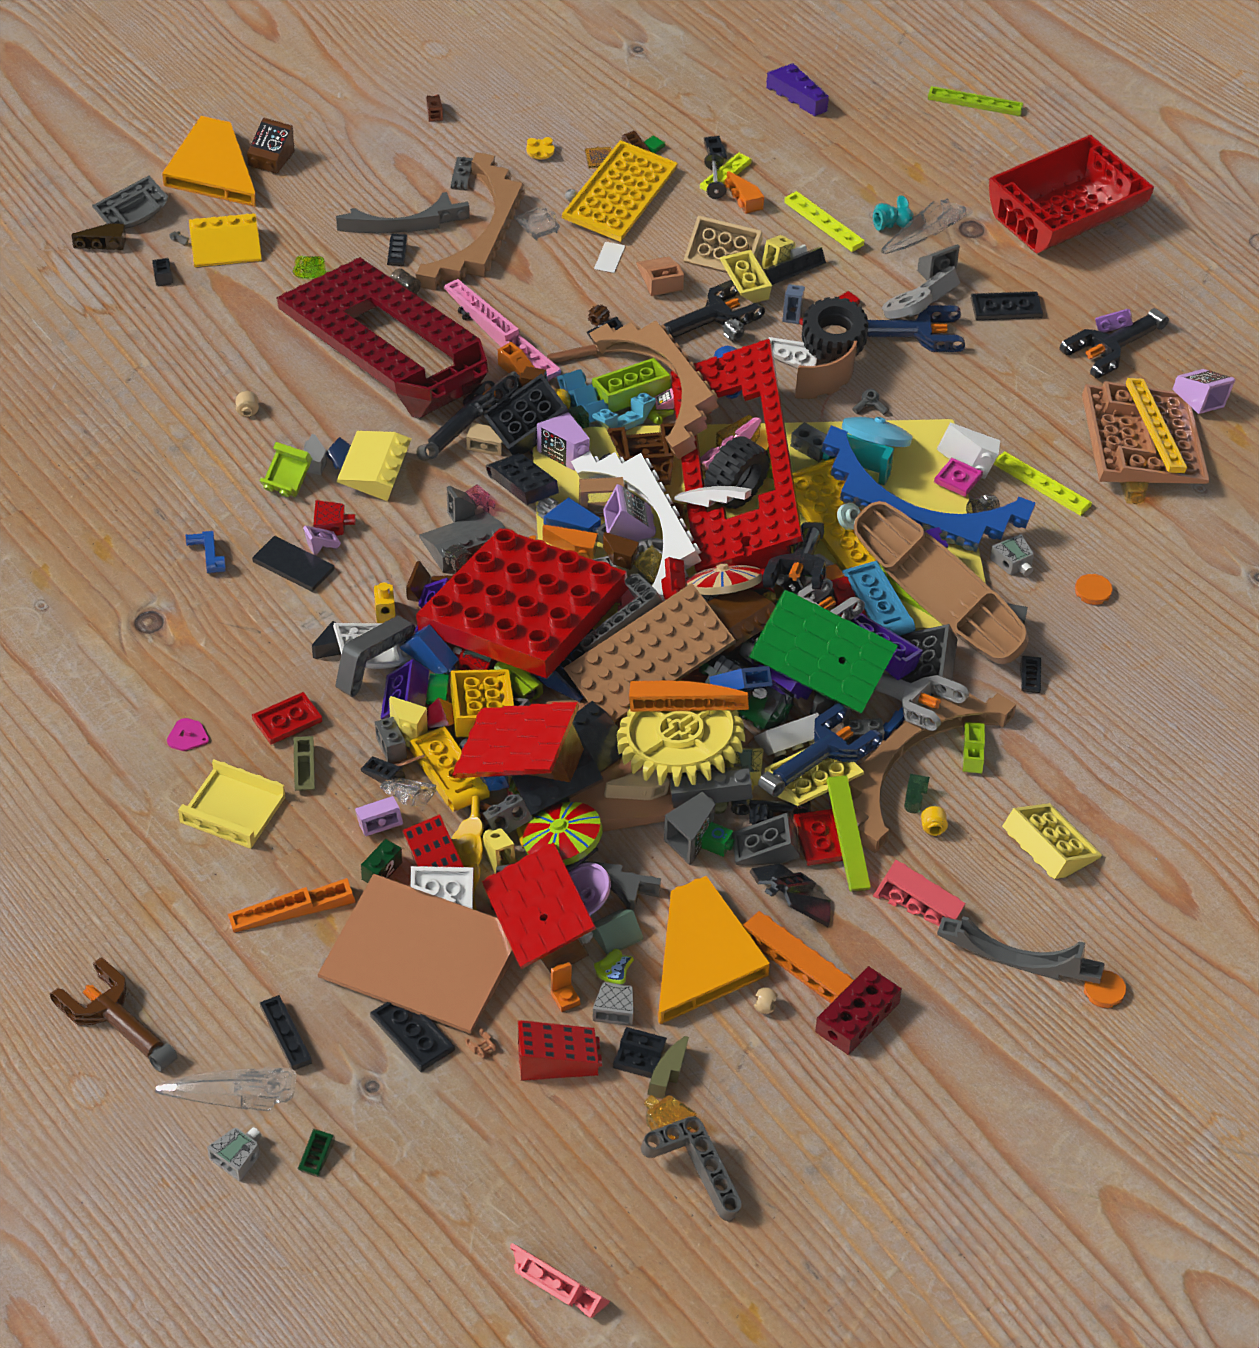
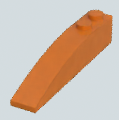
[629,680,749,712]

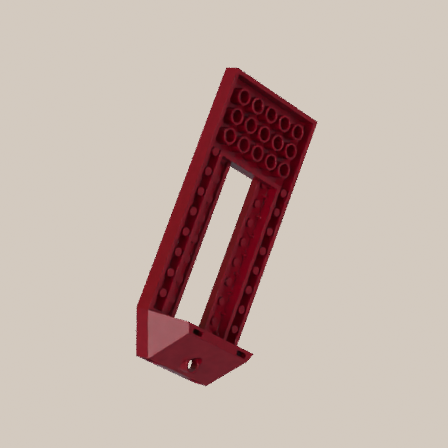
[277,257,488,418]

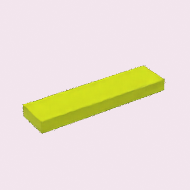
[700,153,752,191]

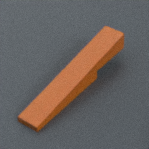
[228,878,356,933]

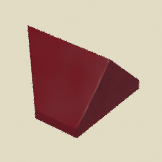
[427,698,455,731]

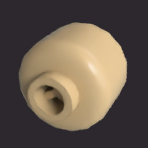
[236,391,259,417]

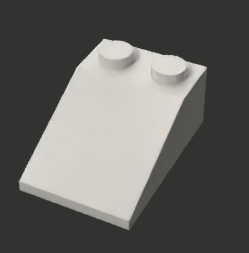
[937,422,1000,479]

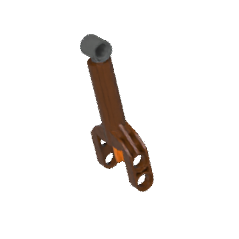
[50,957,178,1072]

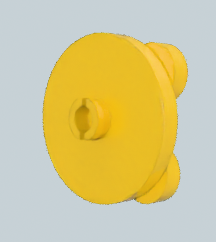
[526,137,554,159]

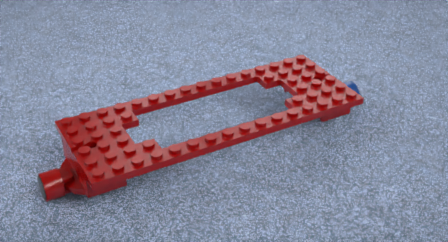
[670,339,803,602]

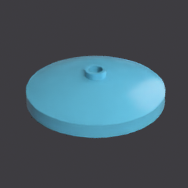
[842,417,913,447]

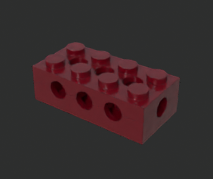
[815,966,902,1056]

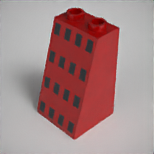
[402,814,464,867]
[518,1020,602,1081]

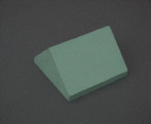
[592,909,643,954]

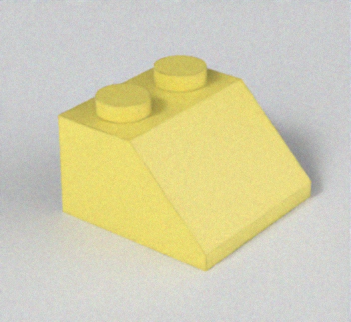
[389,696,428,747]

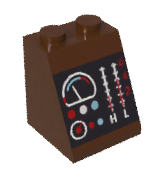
[247,118,295,174]

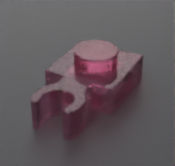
[466,484,495,513]

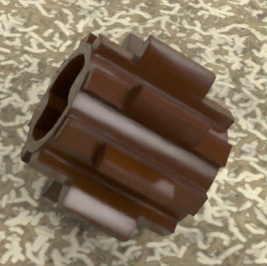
[588,304,610,327]

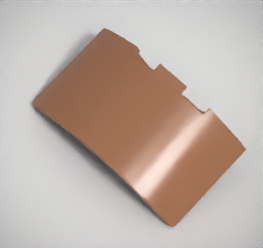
[795,341,857,399]

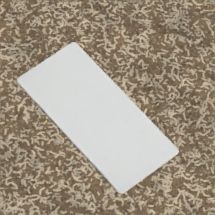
[594,242,625,273]

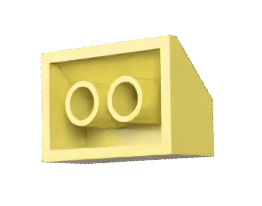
[720,250,772,303]

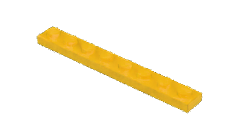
[1125,378,1187,473]

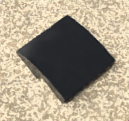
[613,1027,667,1078]

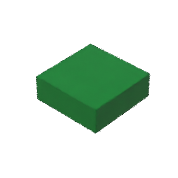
[644,135,665,154]

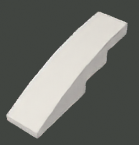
[674,486,752,507]

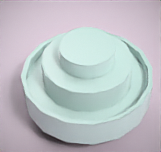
[837,503,861,530]

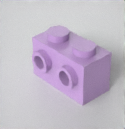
[355,796,403,837]

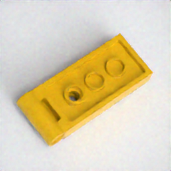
[410,726,490,812]

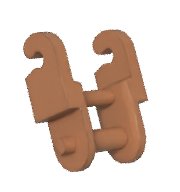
[465,1029,496,1058]

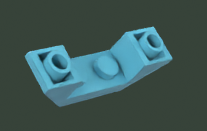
[592,393,656,431]

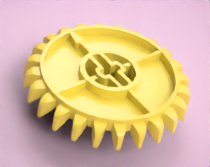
[617,709,745,787]

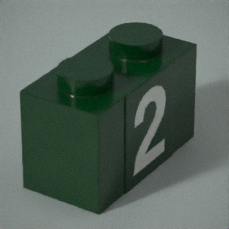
[361,839,402,883]

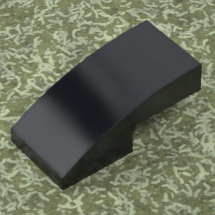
[703,136,727,159]

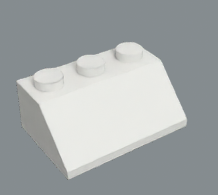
[754,713,819,757]

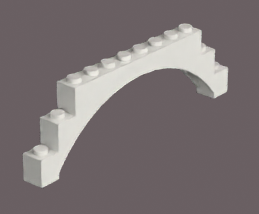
[571,451,701,602]

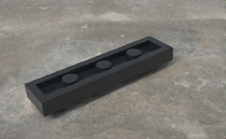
[764,247,826,285]
[260,995,312,1071]

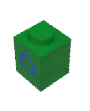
[702,822,735,857]

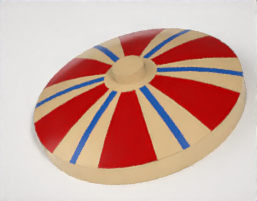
[686,564,762,595]

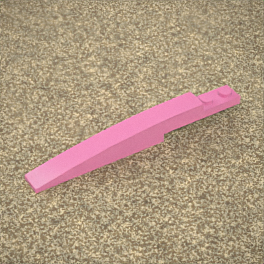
[444,279,561,381]

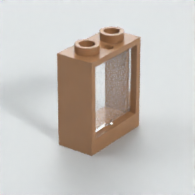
[579,477,628,517]

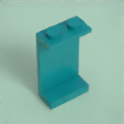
[823,434,894,486]

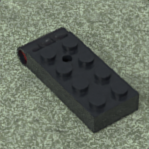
[486,453,559,505]

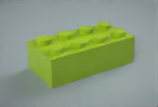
[592,358,671,412]

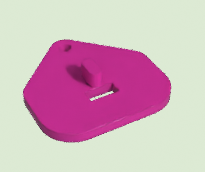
[167,718,209,751]

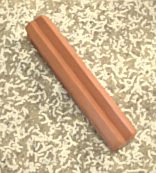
[547,344,597,363]

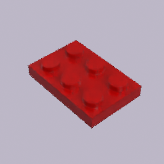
[252,692,323,745]
[793,809,843,866]

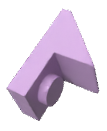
[303,525,341,556]

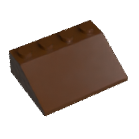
[707,588,776,655]

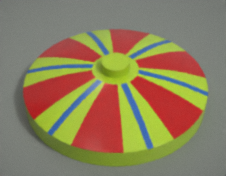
[523,802,603,865]

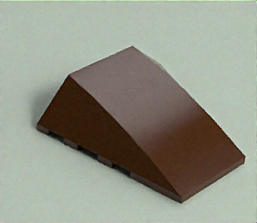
[607,423,675,486]

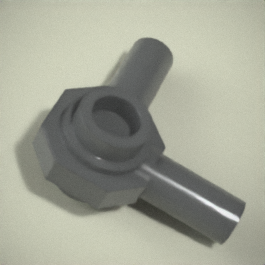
[852,389,888,415]

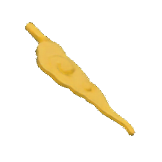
[451,796,484,910]

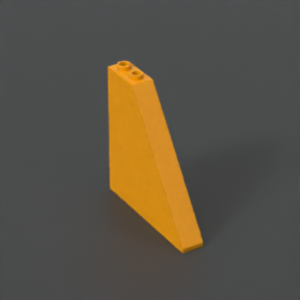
[162,116,256,207]
[658,876,770,1024]

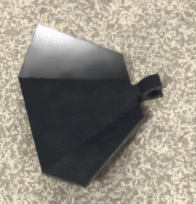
[750,864,831,927]

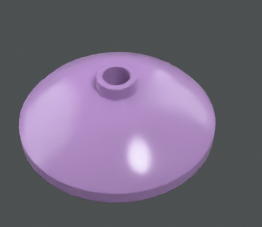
[569,863,611,915]

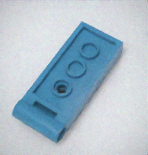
[842,561,915,636]

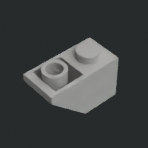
[303,434,327,475]

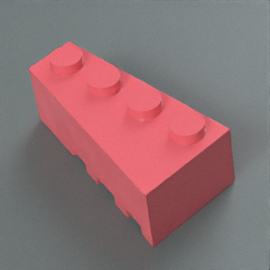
[873,860,966,926]

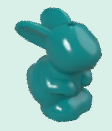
[873,195,914,231]

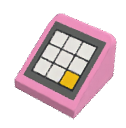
[654,389,674,410]

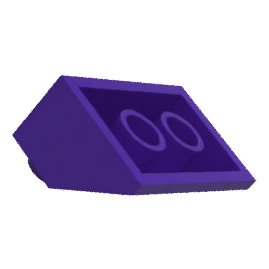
[380,659,429,720]

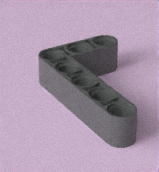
[580,574,663,653]
[335,616,415,697]
[641,1116,742,1221]

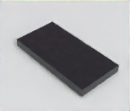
[970,291,1043,321]
[252,535,335,592]
[370,1002,455,1072]

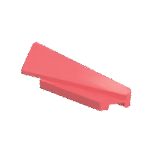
[510,1243,610,1318]

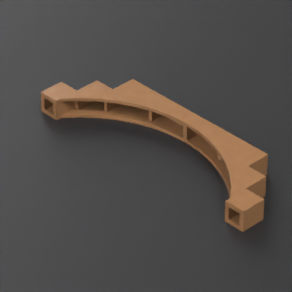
[416,152,525,291]
[589,320,719,459]
[849,693,1016,853]

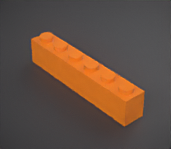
[743,911,854,1003]

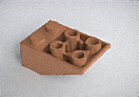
[636,257,684,296]

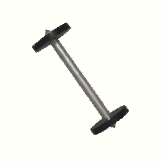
[704,153,726,199]

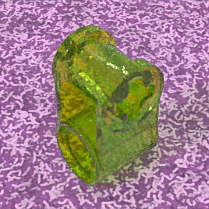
[293,256,326,278]

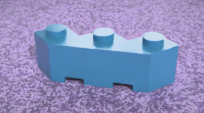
[557,369,609,424]

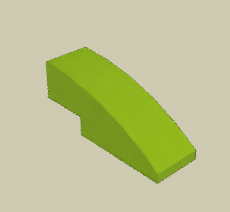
[963,722,985,774]

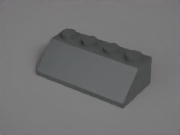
[670,765,753,808]

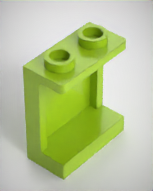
[260,442,313,497]

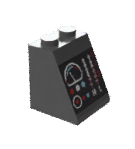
[664,792,715,865]

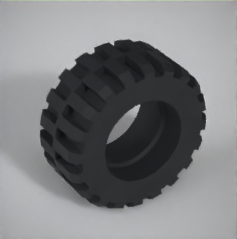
[802,297,869,362]
[704,436,770,509]

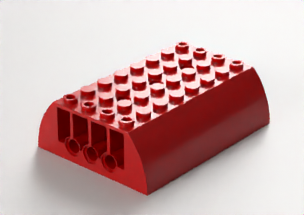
[989,134,1154,254]

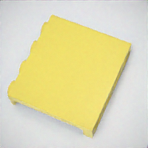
[178,759,285,849]

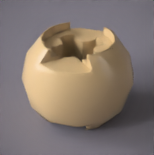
[754,987,778,1014]

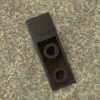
[71,223,126,250]

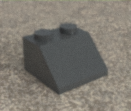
[917,244,960,281]

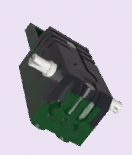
[699,655,794,730]

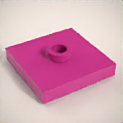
[934,458,983,497]

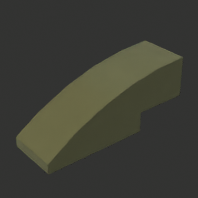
[293,736,315,791]
[647,1036,689,1099]

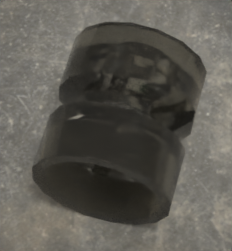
[390,268,421,295]
[966,494,1000,514]
[444,544,474,572]

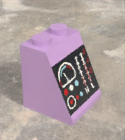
[1172,369,1235,414]
[537,412,590,470]
[603,484,656,541]

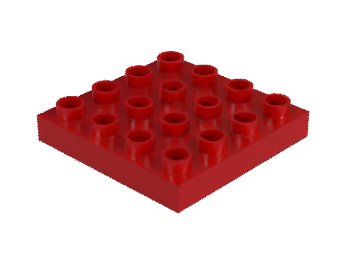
[416,528,628,679]

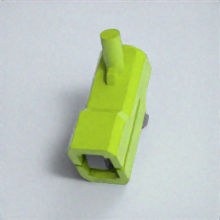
[494,662,543,703]

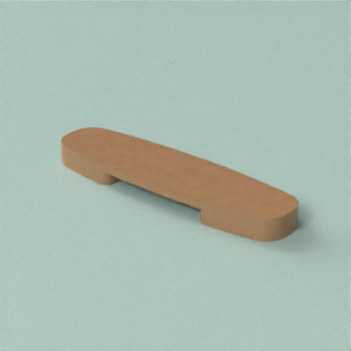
[853,501,1029,664]

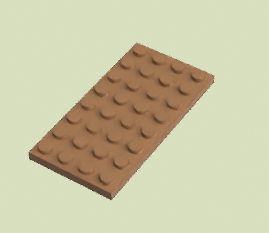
[564,583,736,723]

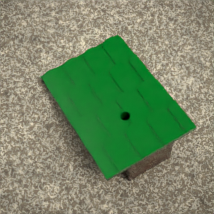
[748,590,898,714]

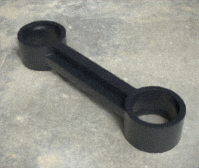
[731,799,811,816]

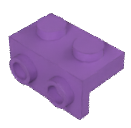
[1095,309,1133,333]

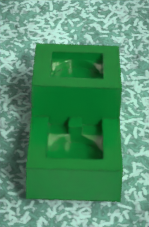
[426,673,449,705]

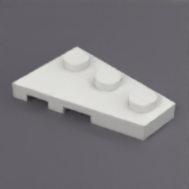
[768,337,817,368]
[411,866,474,909]

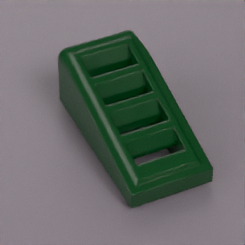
[298,1128,335,1177]

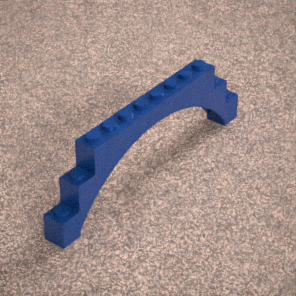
[822,425,1036,552]

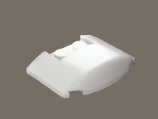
[333,623,415,669]

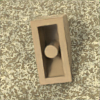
[466,423,502,456]

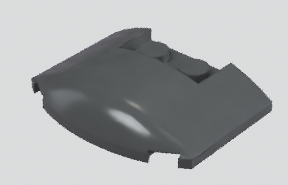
[92,175,169,229]

